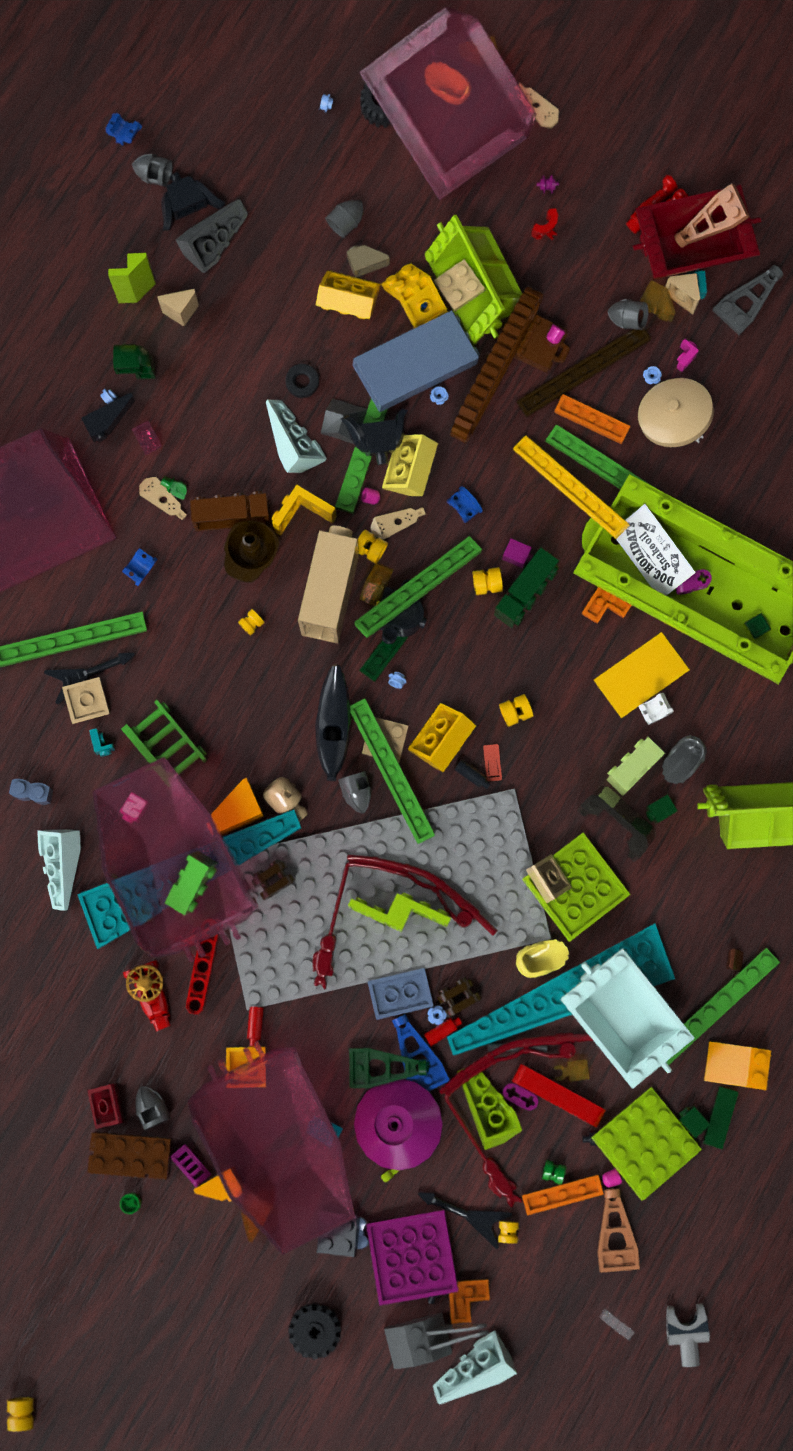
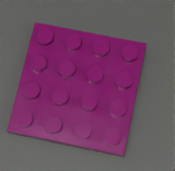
[366,1210,459,1305]

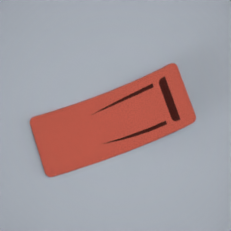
[483,744,502,781]

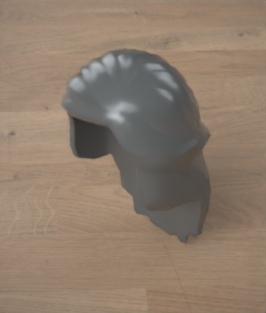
[662,735,707,784]

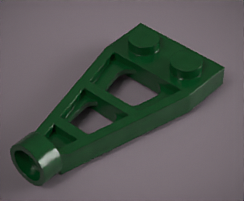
[349,1048,429,1088]

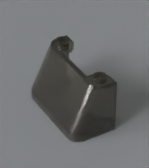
[577,786,657,862]

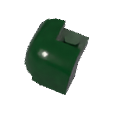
[113,344,156,379]

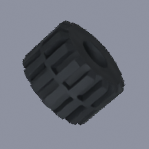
[288,1303,341,1360]

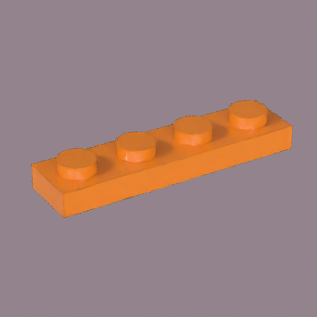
[554,394,630,444]
[522,1174,604,1215]

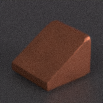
[726,949,744,971]

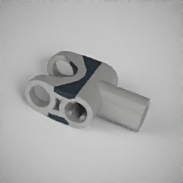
[666,1303,709,1367]

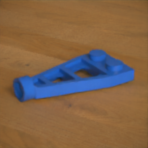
[392,1014,450,1091]

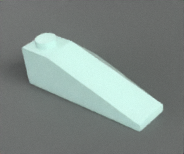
[266,400,327,473]
[38,829,81,911]
[433,1330,517,1404]

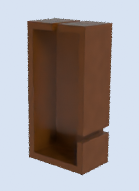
[190,491,270,532]
[87,1132,173,1180]

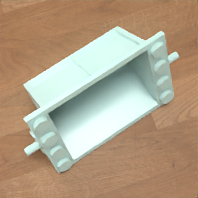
[561,949,694,1089]

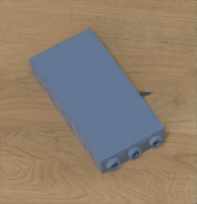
[352,311,479,413]

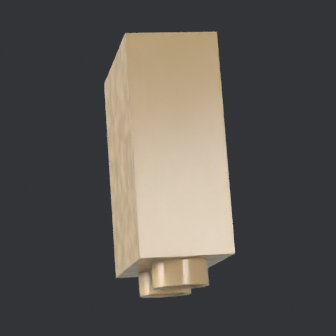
[298,526,359,644]

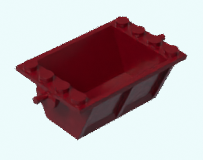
[632,185,761,279]

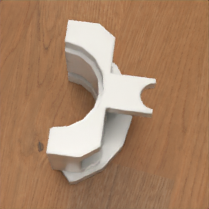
[639,693,674,725]

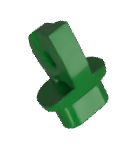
[160,476,187,500]

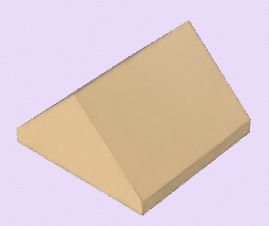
[663,273,700,314]
[158,289,199,326]
[526,854,572,903]

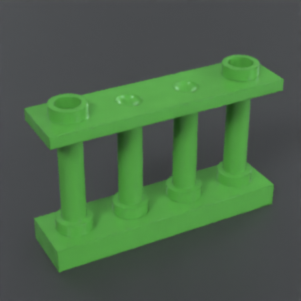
[121,700,207,790]

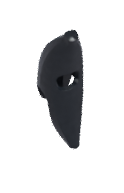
[315,664,351,781]

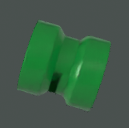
[542,1160,566,1185]
[120,1193,142,1214]

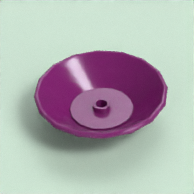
[354,1079,443,1171]

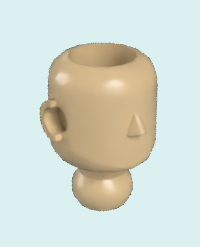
[263,777,308,822]

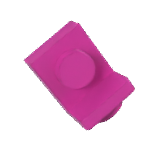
[676,339,699,372]

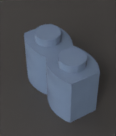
[9,779,53,805]

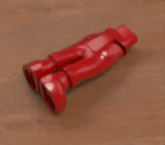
[626,175,688,234]
[123,960,171,1031]

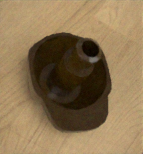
[224,520,279,583]

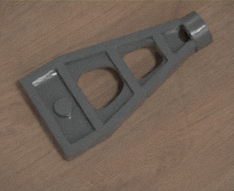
[712,265,783,335]

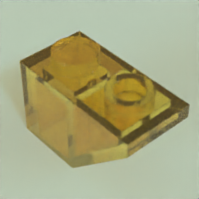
[640,280,675,322]

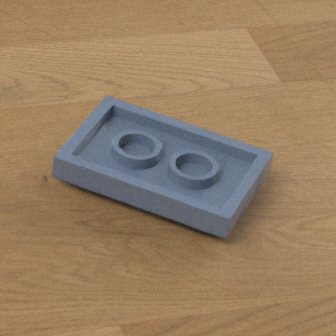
[367,968,433,1020]

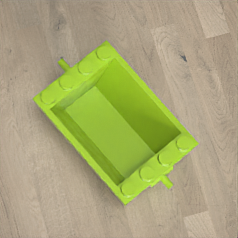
[425,215,522,346]
[697,782,793,849]

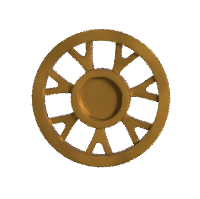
[126,965,163,1002]

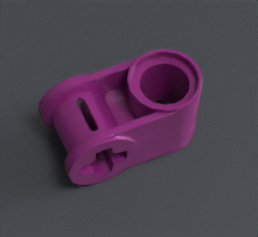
[676,569,712,595]

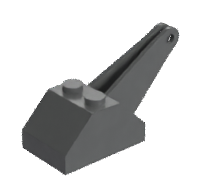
[384,1312,489,1369]

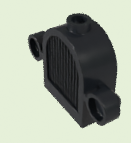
[379,579,427,644]

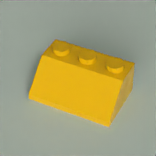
[316,270,381,319]
[408,703,476,772]

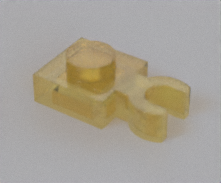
[554,1059,590,1082]

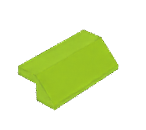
[108,253,155,303]

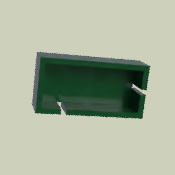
[494,547,559,628]

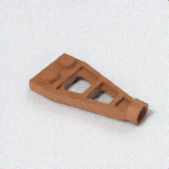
[674,184,750,248]
[597,1188,640,1273]

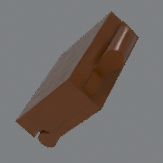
[515,315,570,373]

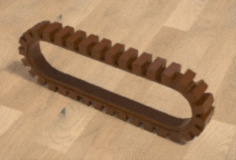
[450,286,544,443]

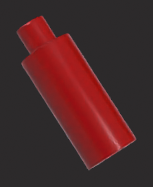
[247,1007,264,1047]
[424,1017,462,1046]

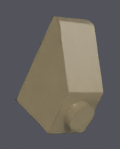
[347,245,389,278]

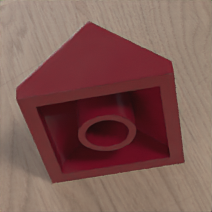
[87,1083,126,1129]

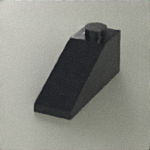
[81,393,135,442]

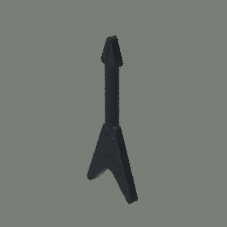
[44,653,135,705]
[418,1192,512,1249]

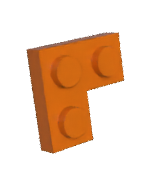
[582,587,632,624]
[449,1279,490,1324]

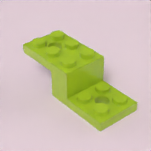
[348,892,451,932]

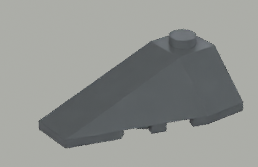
[176,199,248,273]

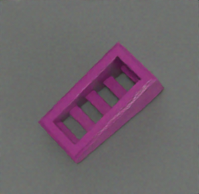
[170,1144,211,1187]

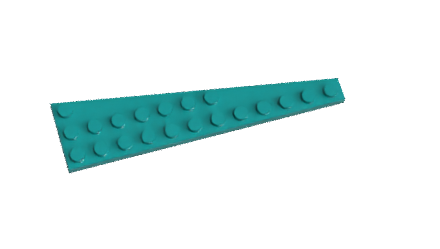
[77,810,302,949]
[447,924,675,1056]

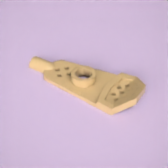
[515,83,559,128]
[139,477,187,520]
[370,507,426,540]

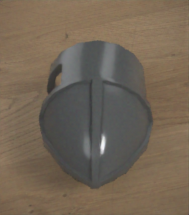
[132,154,173,187]
[325,200,363,238]
[608,299,649,330]
[338,771,372,814]
[135,1086,172,1130]

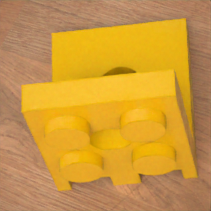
[381,263,448,329]
[272,485,337,535]

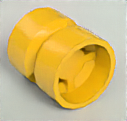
[357,529,388,564]
[473,567,503,596]
[499,694,533,727]
[7,1397,34,1431]

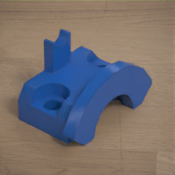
[106,113,142,146]
[447,486,483,524]
[122,548,158,586]

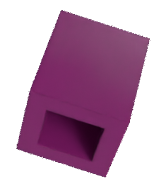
[502,539,533,568]

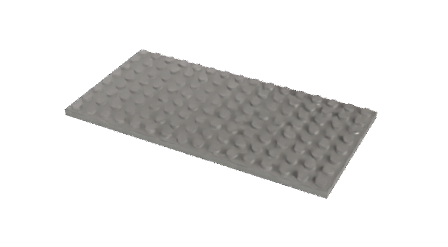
[218,789,551,1010]

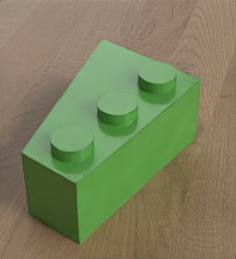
[165,851,218,915]

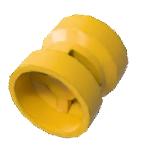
[238,609,264,636]
[498,1221,519,1244]

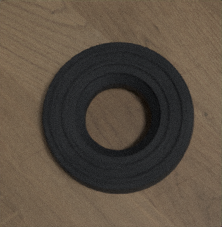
[285,364,319,398]

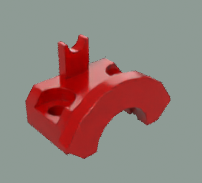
[531,208,558,240]

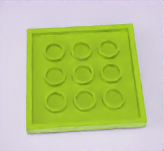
[522,833,630,942]
[591,1087,702,1201]

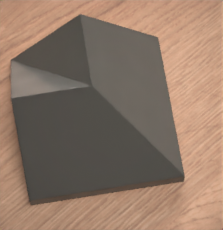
[321,398,368,444]

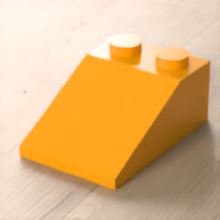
[704,1042,771,1090]

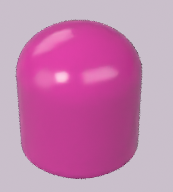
[547,325,565,344]
[361,488,380,505]
[602,1169,622,1188]

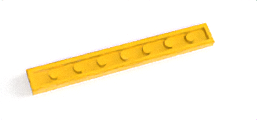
[513,435,630,539]

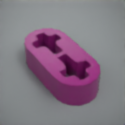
[503,1083,538,1111]

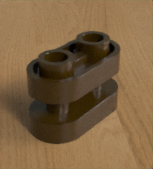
[251,859,296,901]
[437,977,482,1018]

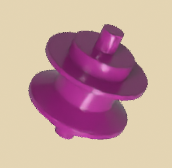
[536,174,559,194]

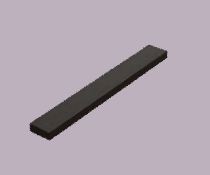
[516,329,651,418]

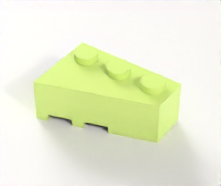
[607,737,665,796]

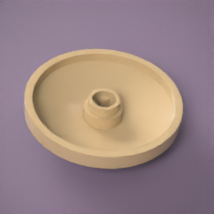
[638,378,714,447]

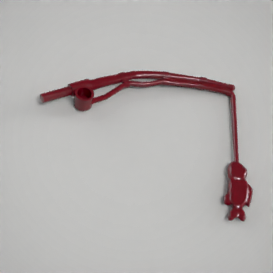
[312,854,498,989]
[439,1032,594,1207]

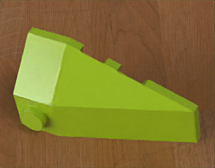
[457,1069,522,1150]

